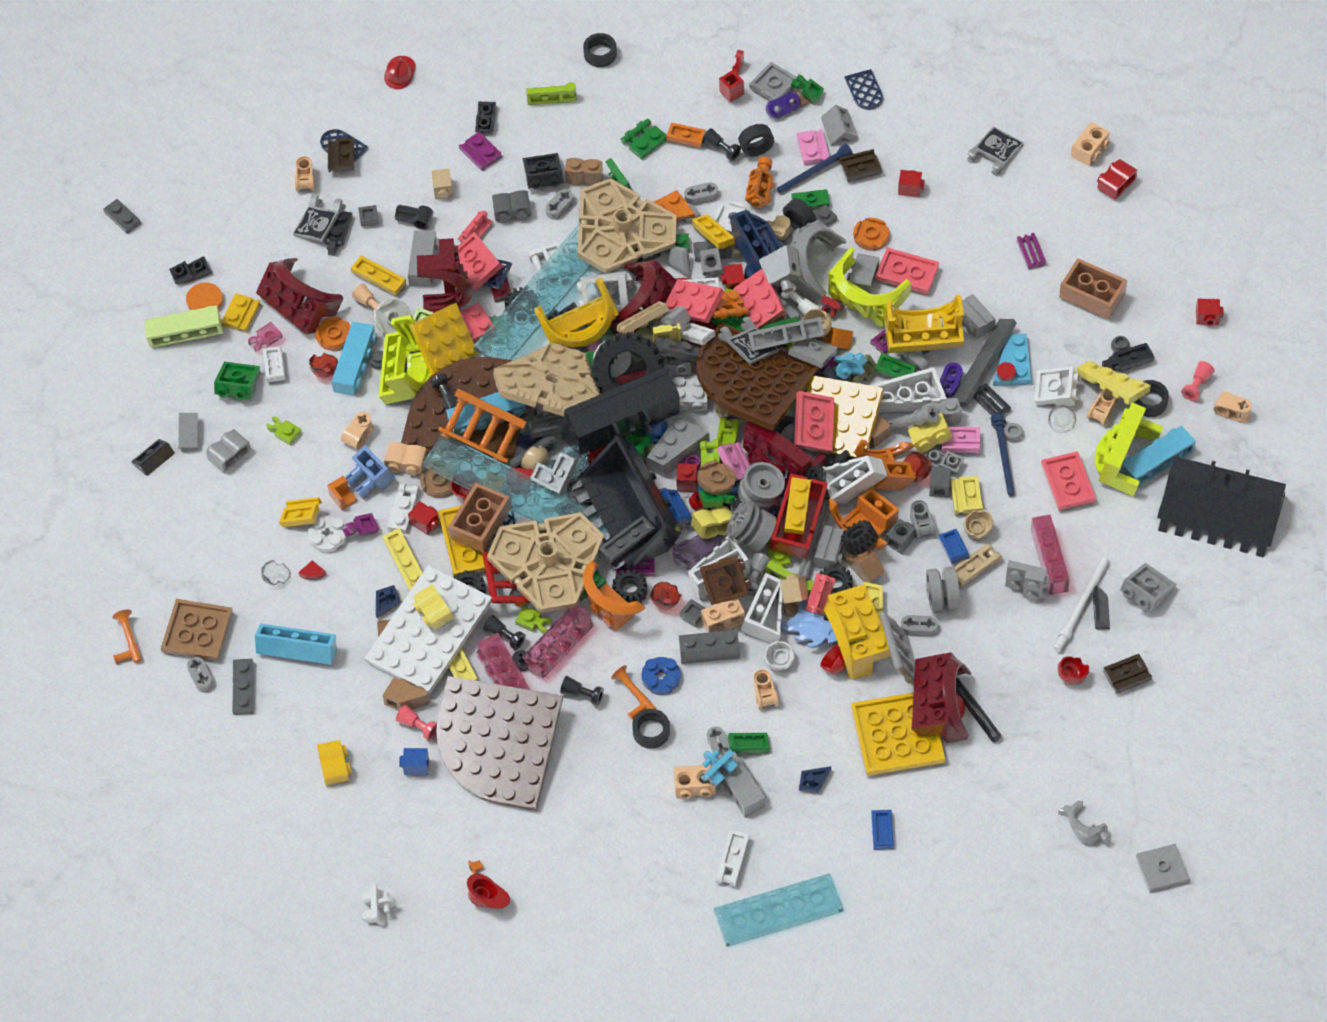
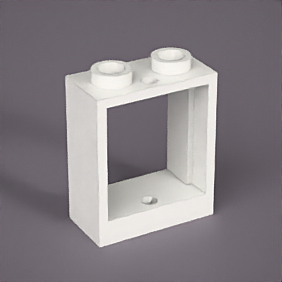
[577,272,628,312]

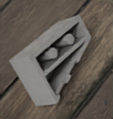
[647,416,710,477]

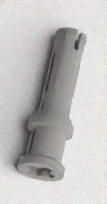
[887,406,939,431]

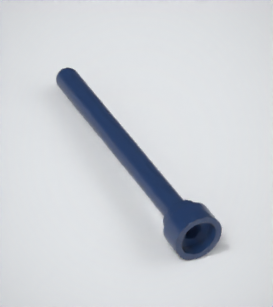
[777,143,853,193]
[990,413,1015,496]

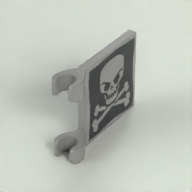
[967,126,1024,176]
[293,194,346,242]
[718,317,779,365]

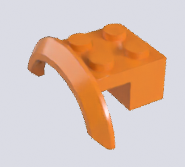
[855,439,916,491]
[829,487,899,550]
[583,560,645,631]

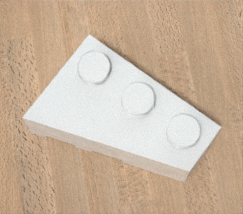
[822,456,888,504]

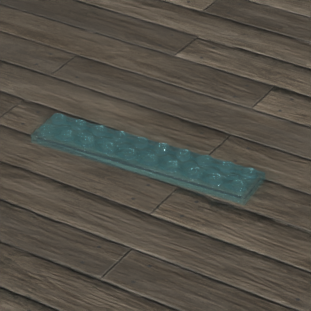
[474,223,592,360]
[423,435,604,532]

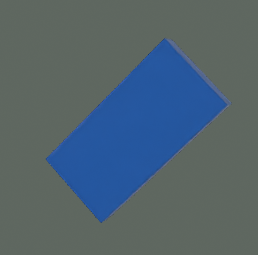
[660,489,692,524]
[938,529,970,564]
[871,810,894,850]

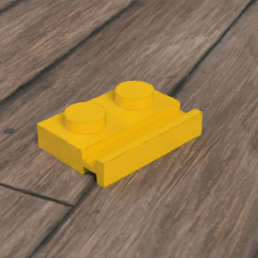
[222,293,261,333]
[279,497,322,527]

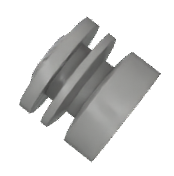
[726,500,776,551]

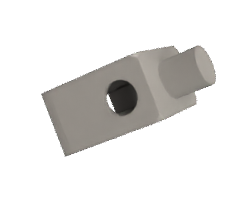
[759,245,801,293]

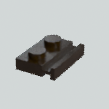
[328,137,355,173]
[839,149,882,182]
[1103,653,1152,694]

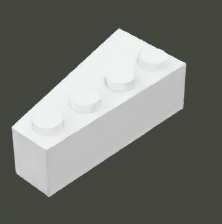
[869,367,947,413]

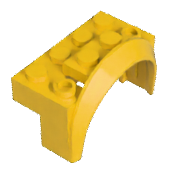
[534,277,619,347]
[884,295,964,353]
[823,584,891,680]

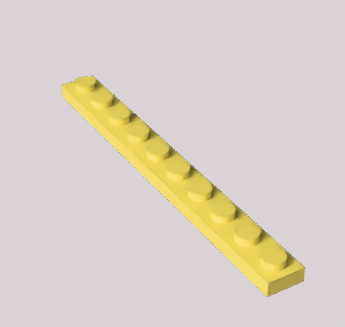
[382,528,478,681]

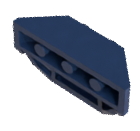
[730,210,782,272]

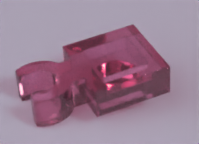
[248,322,283,352]

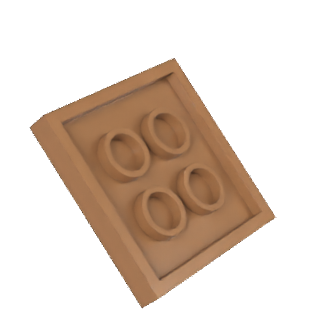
[161,599,233,661]

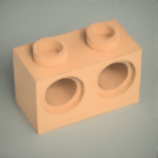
[1071,122,1110,166]
[701,598,745,633]
[674,765,716,799]

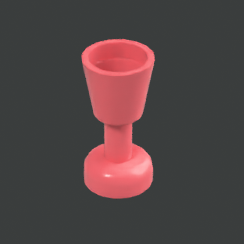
[1181,361,1215,401]
[396,705,437,741]

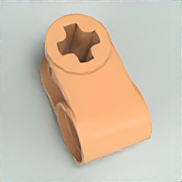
[295,156,315,191]
[1087,390,1117,425]
[1213,391,1252,423]
[341,412,373,450]
[754,669,779,710]

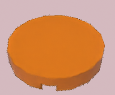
[853,217,890,251]
[186,282,223,310]
[315,317,351,351]

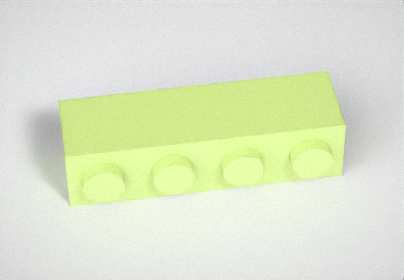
[145,305,223,348]

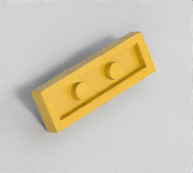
[692,214,735,249]
[351,255,406,296]
[784,477,811,534]

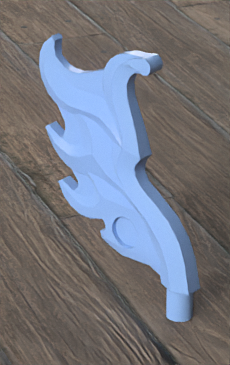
[780,596,863,648]

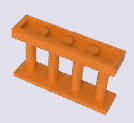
[438,388,527,465]

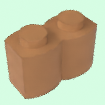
[565,158,603,186]

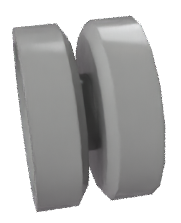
[738,462,785,511]
[926,566,960,612]

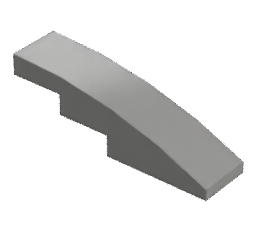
[748,317,824,351]

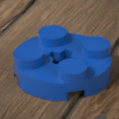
[641,657,681,695]

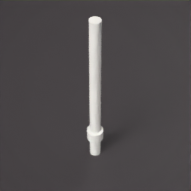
[1054,558,1109,652]

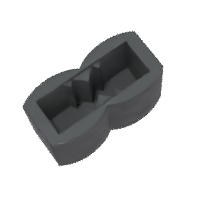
[492,190,531,222]

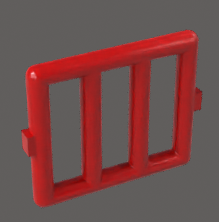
[482,551,531,606]

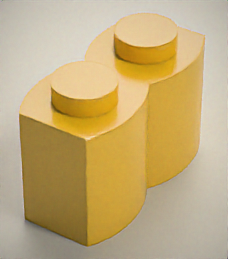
[317,740,352,786]

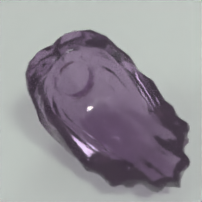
[672,534,722,572]

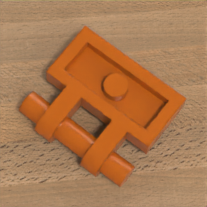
[712,290,749,320]

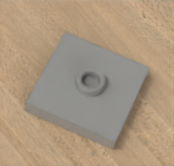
[749,62,797,101]
[788,338,838,368]
[1136,844,1189,892]

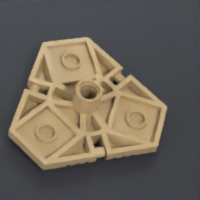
[577,178,676,273]
[493,343,600,417]
[487,512,604,613]

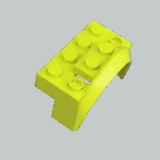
[828,247,911,328]
[378,315,431,404]
[1095,403,1163,497]

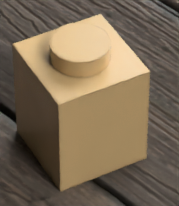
[431,169,453,199]
[780,573,809,604]

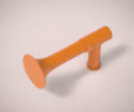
[112,609,142,663]
[611,665,657,721]

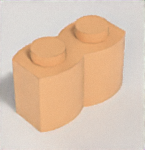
[384,442,428,476]

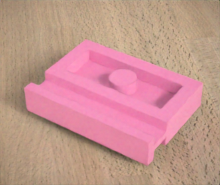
[797,129,829,165]
[942,427,980,453]
[717,442,750,482]

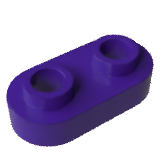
[766,93,800,118]
[939,363,963,397]

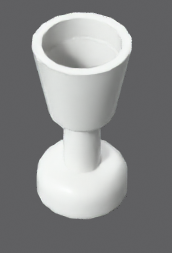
[780,282,820,316]

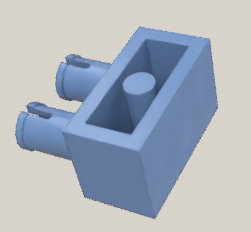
[345,445,396,498]

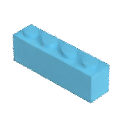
[331,321,377,396]
[446,392,526,436]
[1120,425,1196,487]
[255,623,337,665]

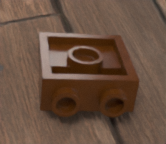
[700,555,752,605]

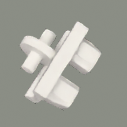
[362,884,395,926]

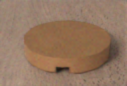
[697,461,736,495]
[420,463,457,498]

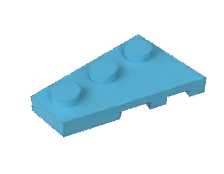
[993,333,1031,386]

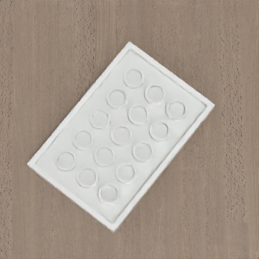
[364,566,492,695]

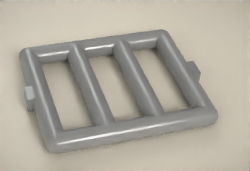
[880,612,915,687]

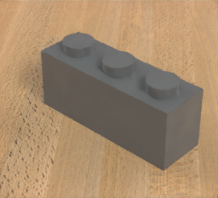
[679,630,740,664]

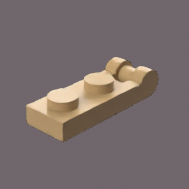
[617,301,669,334]
[955,543,1002,587]

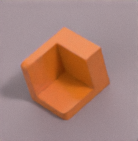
[822,327,853,349]
[327,476,357,511]

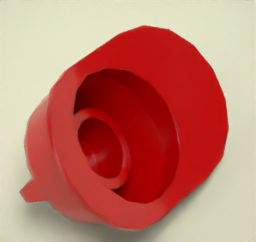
[384,56,415,89]
[467,873,510,909]

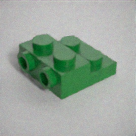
[214,361,260,400]

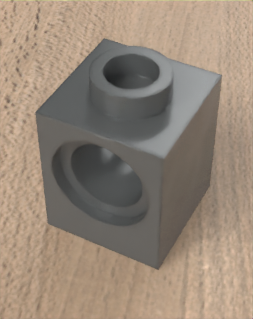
[929,466,951,498]
[886,519,915,554]

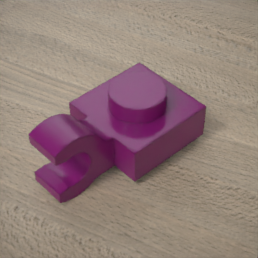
[342,513,379,537]

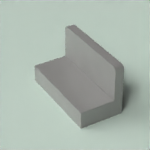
[821,104,857,145]

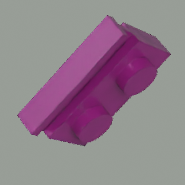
[459,132,502,171]

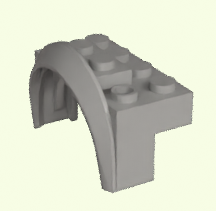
[774,220,846,302]

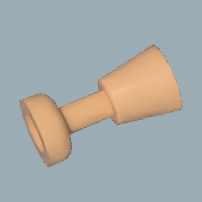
[352,284,379,315]

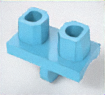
[833,352,867,379]
[701,750,738,786]

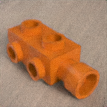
[745,157,775,209]

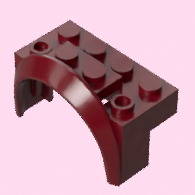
[417,238,472,313]
[256,258,344,334]
[609,260,677,335]
[743,421,826,487]
[912,652,971,743]

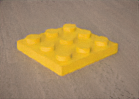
[409,303,478,376]

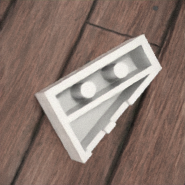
[688,536,751,599]
[741,573,783,643]

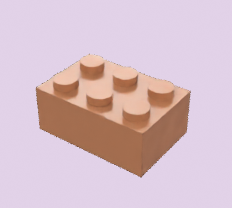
[1059,258,1127,319]
[448,483,511,553]

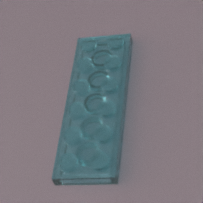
[714,873,843,947]

